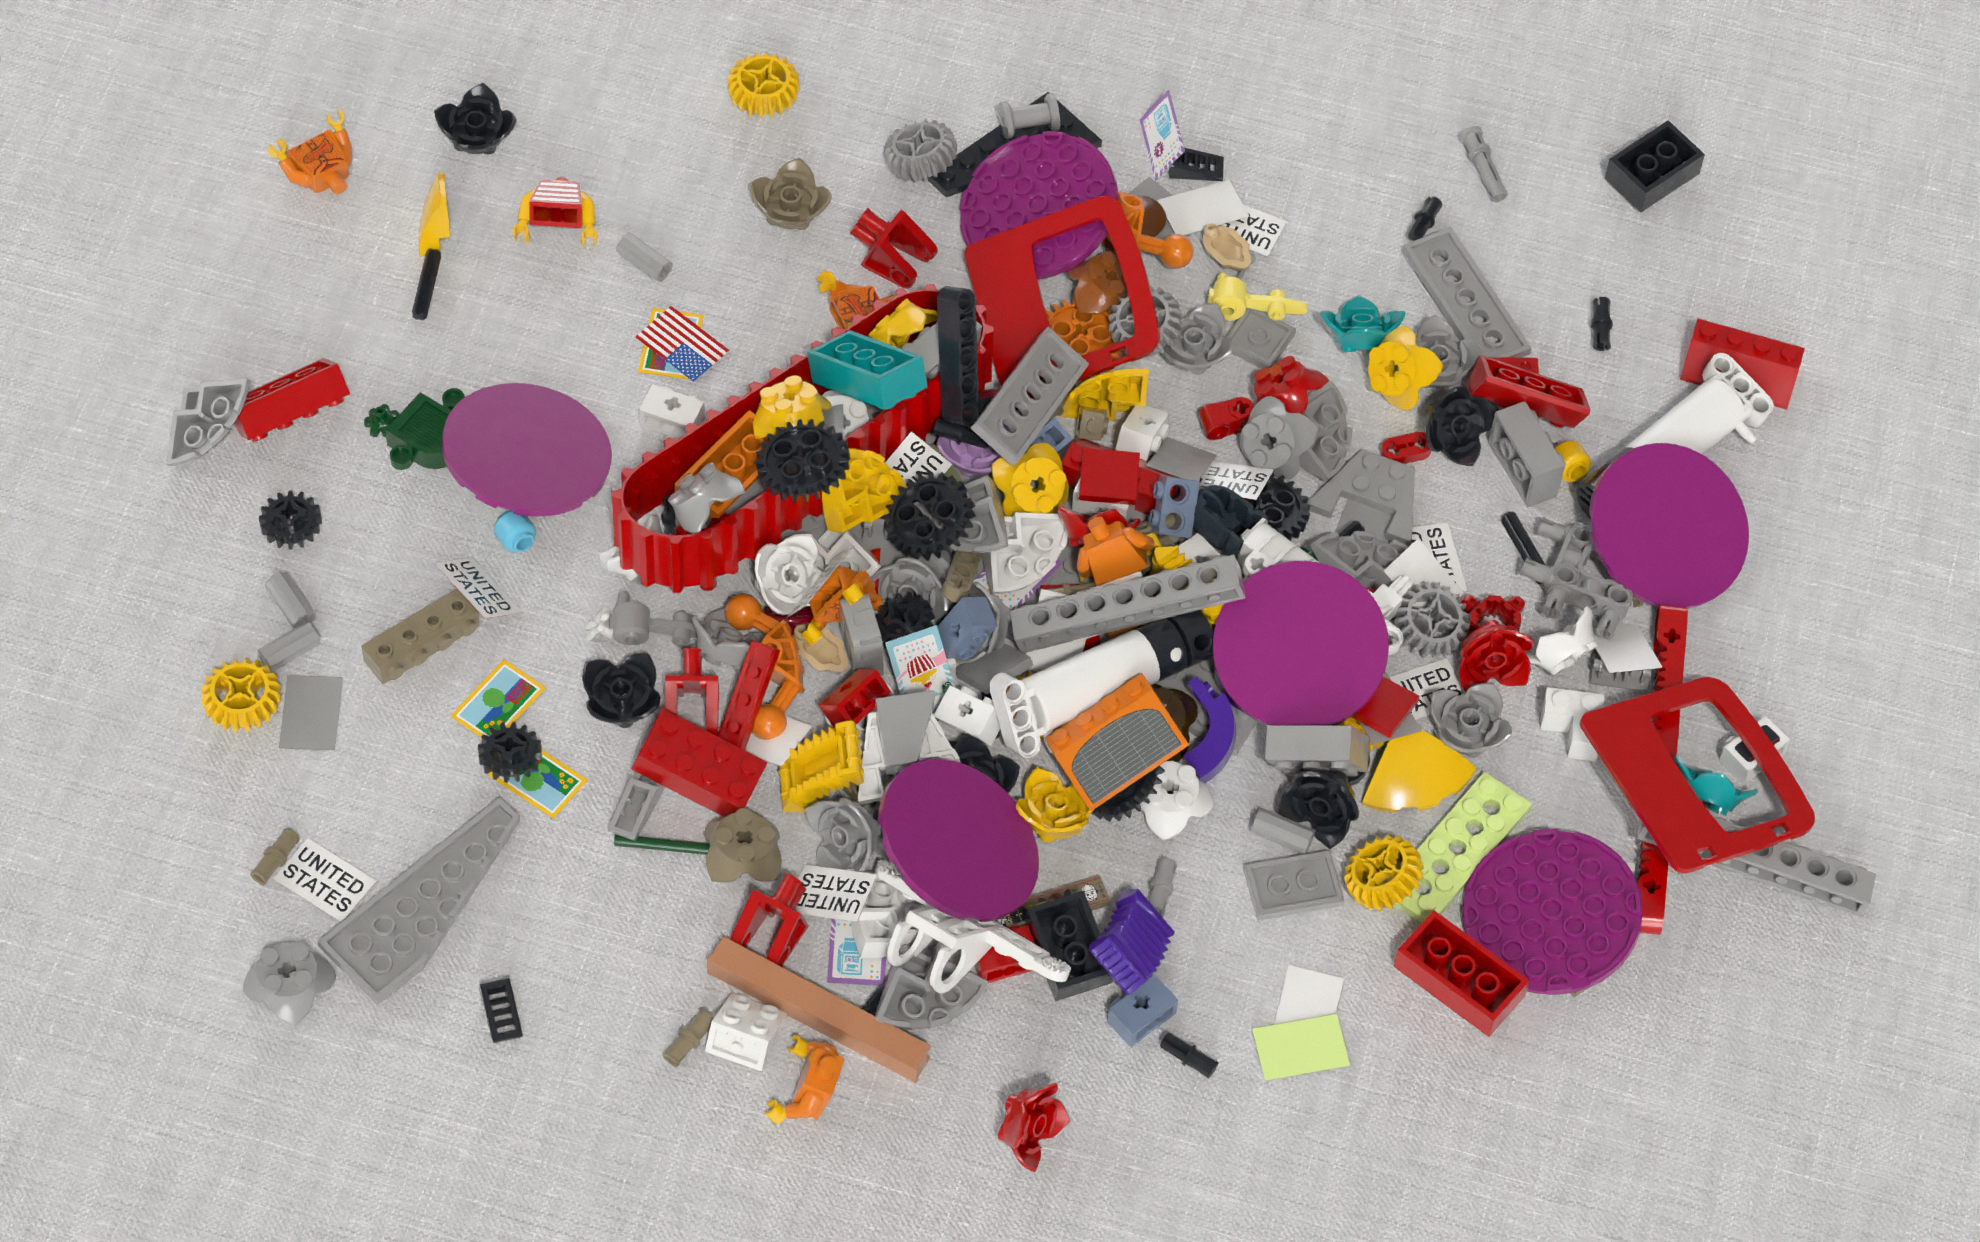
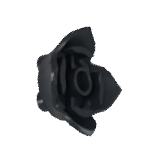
[434,82,517,155]
[1425,386,1499,466]
[582,653,661,728]
[953,734,1020,793]
[1277,770,1360,849]

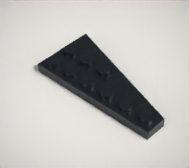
[928,92,1102,197]

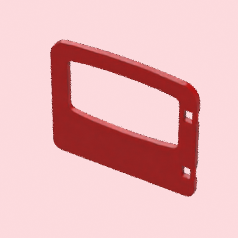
[964,196,1160,399]
[1579,677,1815,874]

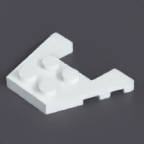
[857,712,961,805]

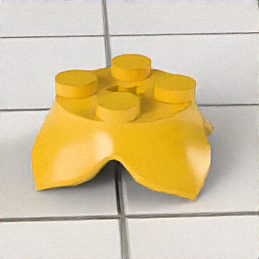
[868,298,938,348]
[1368,326,1444,411]
[753,376,832,439]
[991,443,1069,517]
[1016,767,1094,843]

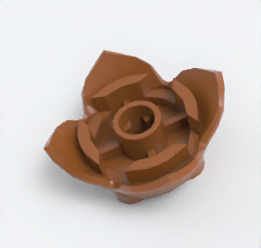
[1067,251,1128,315]

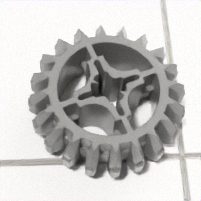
[885,119,957,182]
[1108,286,1183,359]
[1393,581,1470,659]

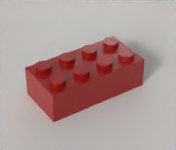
[631,708,768,817]
[1393,910,1530,1037]

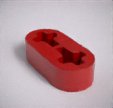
[1380,432,1432,464]

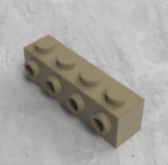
[361,589,480,684]

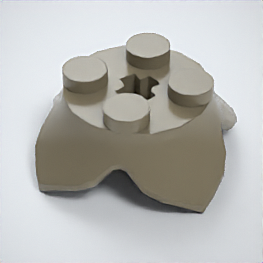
[750,157,832,230]
[704,808,782,882]

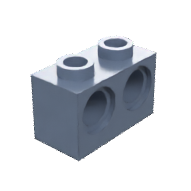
[1149,475,1200,538]

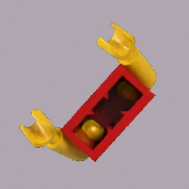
[512,177,598,247]

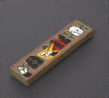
[995,876,1111,928]

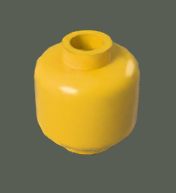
[1554,440,1591,482]

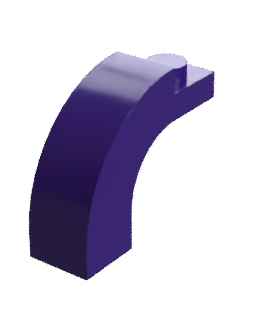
[1183,677,1236,784]

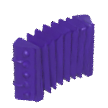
[1089,888,1175,995]

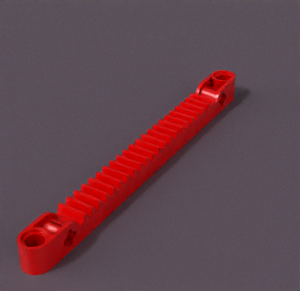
[1637,603,1688,935]

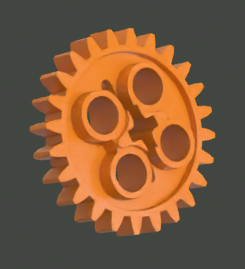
[1046,298,1123,375]

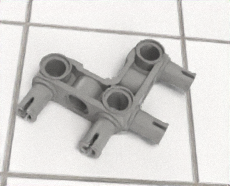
[1520,517,1633,640]

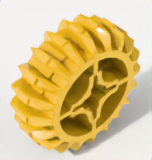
[727,51,800,118]
[201,657,281,734]
[1344,834,1424,912]

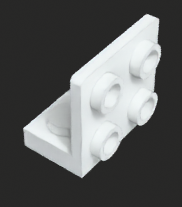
[705,994,787,1071]

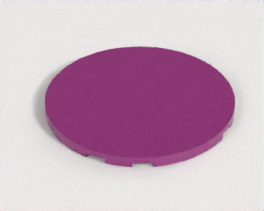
[960,131,1118,280]
[441,383,612,516]
[1589,443,1749,609]
[1213,561,1389,726]
[878,759,1039,922]
[1462,829,1643,995]

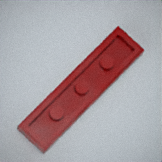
[718,640,781,750]

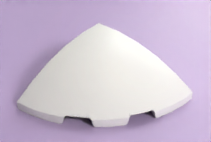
[982,512,1068,594]
[784,529,881,581]
[847,869,953,959]

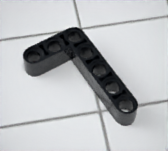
[937,286,1018,427]

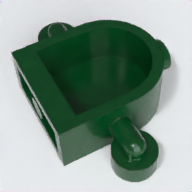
[385,388,465,470]

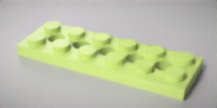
[1394,771,1532,924]

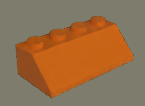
[675,410,777,518]

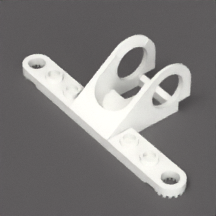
[874,860,1071,993]

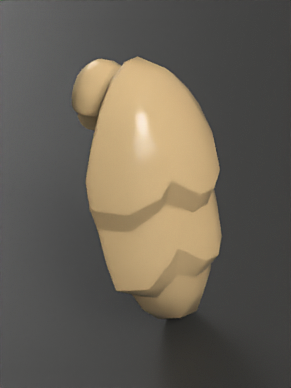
[1203,224,1251,271]
[793,624,848,673]

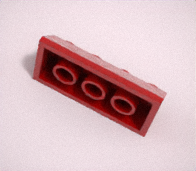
[1680,318,1805,410]
[1468,355,1591,428]
[234,358,350,442]
[1062,438,1179,515]

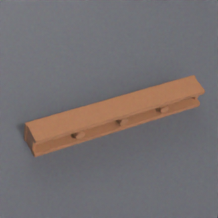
[707,937,931,1083]

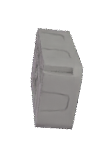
[839,593,884,676]

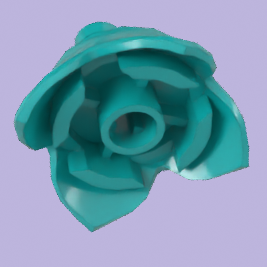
[1320,295,1405,352]
[1674,754,1758,816]

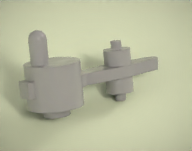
[609,591,698,648]

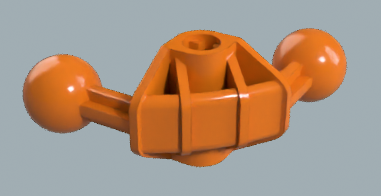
[1103,191,1194,269]
[725,594,805,740]

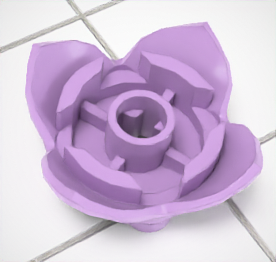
[937,423,1010,477]

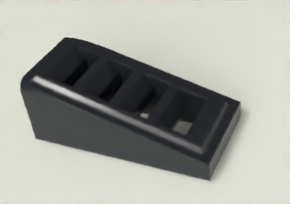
[1169,148,1224,181]
[479,978,523,1044]

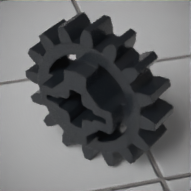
[259,490,322,550]
[875,592,935,649]
[478,722,542,783]

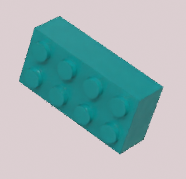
[807,330,927,409]

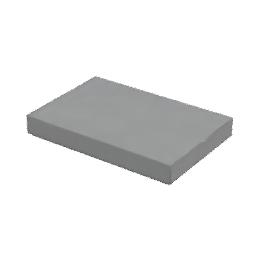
[1243,850,1344,921]

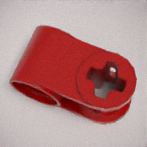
[1198,397,1254,441]

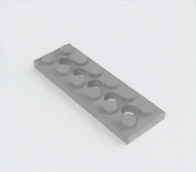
[1403,227,1531,358]
[971,327,1089,466]

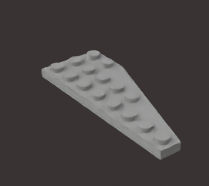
[317,797,520,1006]

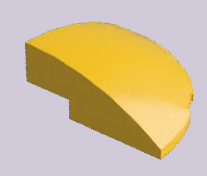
[418,171,450,256]
[1060,369,1149,421]
[822,448,907,533]
[1362,729,1477,812]

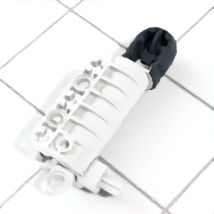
[1193,485,1413,655]

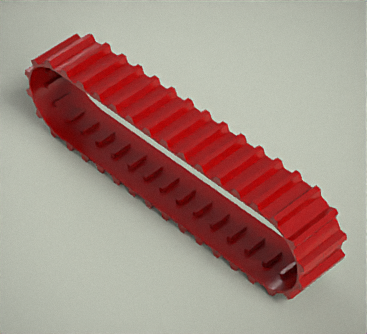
[612,284,993,593]

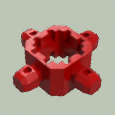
[1461,594,1525,639]

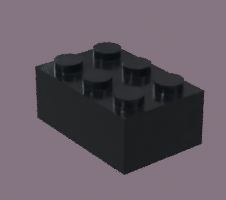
[1604,120,1705,212]
[1024,890,1113,1002]

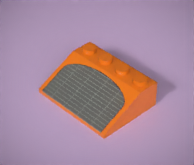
[1045,673,1189,811]

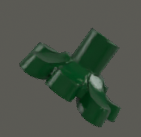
[364,404,399,437]

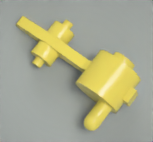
[1208,273,1308,321]

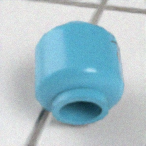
[494,510,536,552]

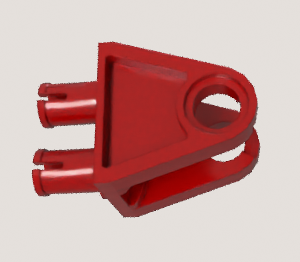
[850,208,938,289]
[665,648,719,736]
[730,873,809,967]

